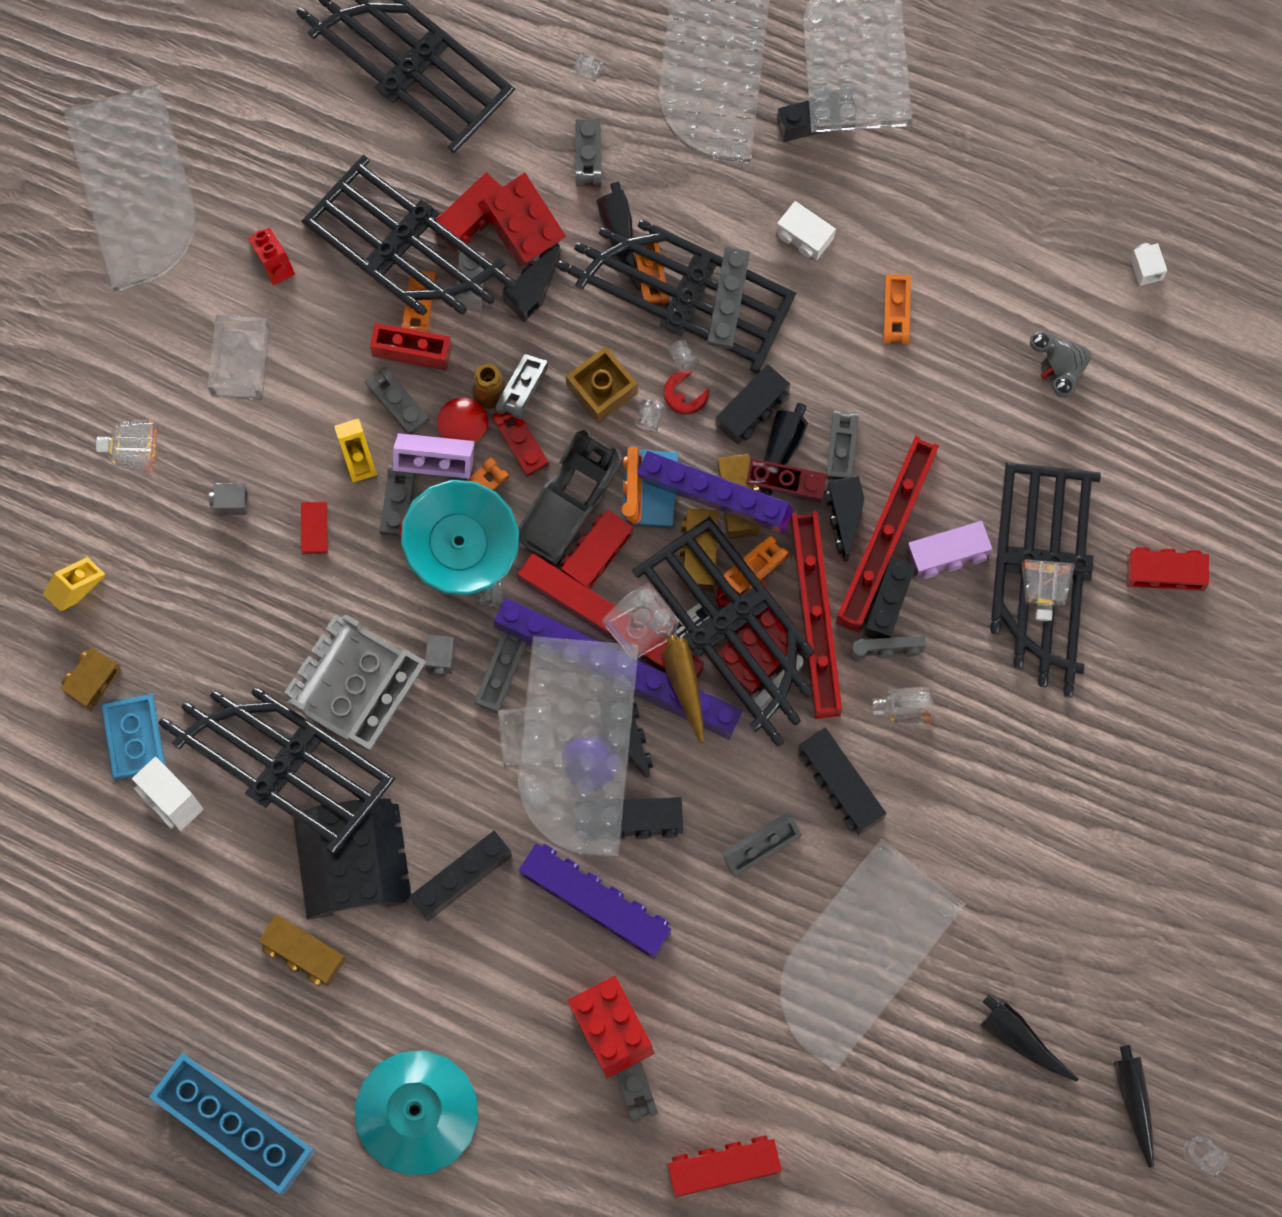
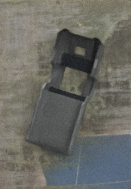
[518,430,622,565]

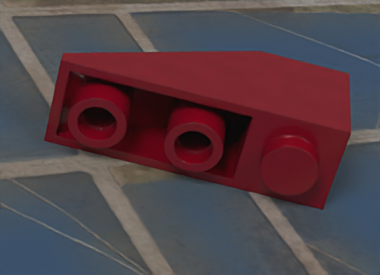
[746,458,827,503]

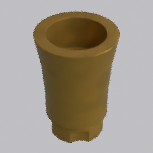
[472,363,507,409]

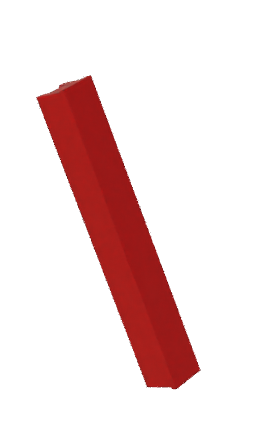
[835,435,939,633]
[790,511,842,719]
[517,553,704,679]

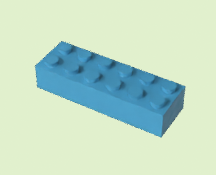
[149,1053,316,1196]

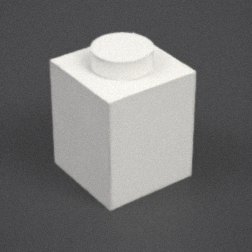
[1130,243,1167,286]

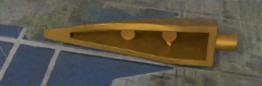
[661,635,704,743]

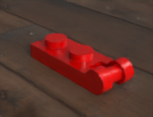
[491,403,549,477]

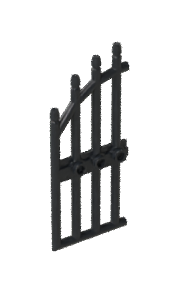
[296,0,516,154]
[301,155,517,316]
[557,220,797,374]
[990,462,1101,698]
[632,516,815,747]
[159,687,395,855]

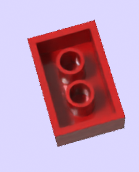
[478,172,566,267]
[717,608,806,696]
[567,976,655,1079]

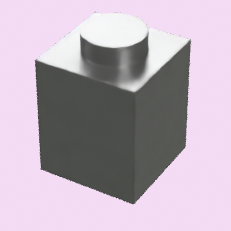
[209,483,248,516]
[425,635,456,677]

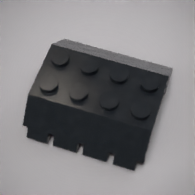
[293,798,411,920]

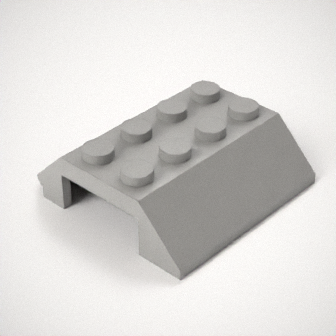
[284,614,426,751]

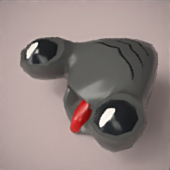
[1030,331,1091,398]

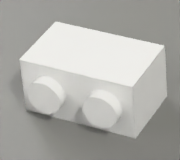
[776,201,836,261]

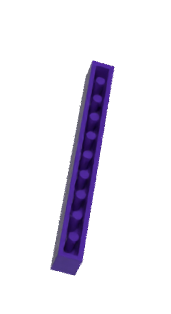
[494,597,743,740]

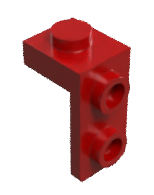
[248,228,296,286]

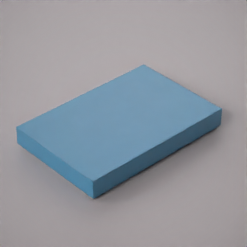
[622,449,678,529]
[101,694,166,781]

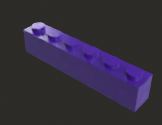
[637,451,794,535]
[519,844,671,959]

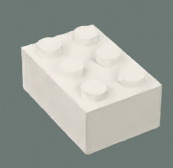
[132,756,204,831]

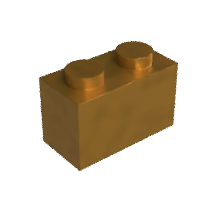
[60,647,122,712]

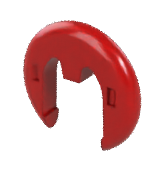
[663,371,709,414]

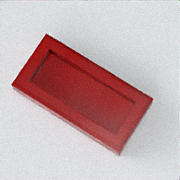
[301,502,328,554]

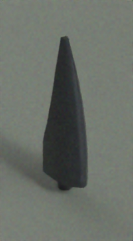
[596,182,641,290]
[760,403,808,496]
[980,994,1079,1082]
[1114,1045,1154,1168]

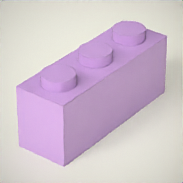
[393,433,474,479]
[906,521,992,579]

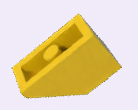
[334,418,377,483]
[42,557,105,612]

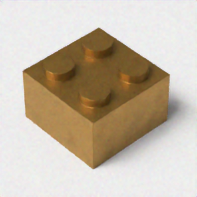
[566,346,638,424]

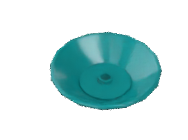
[401,480,519,596]
[355,1050,478,1175]

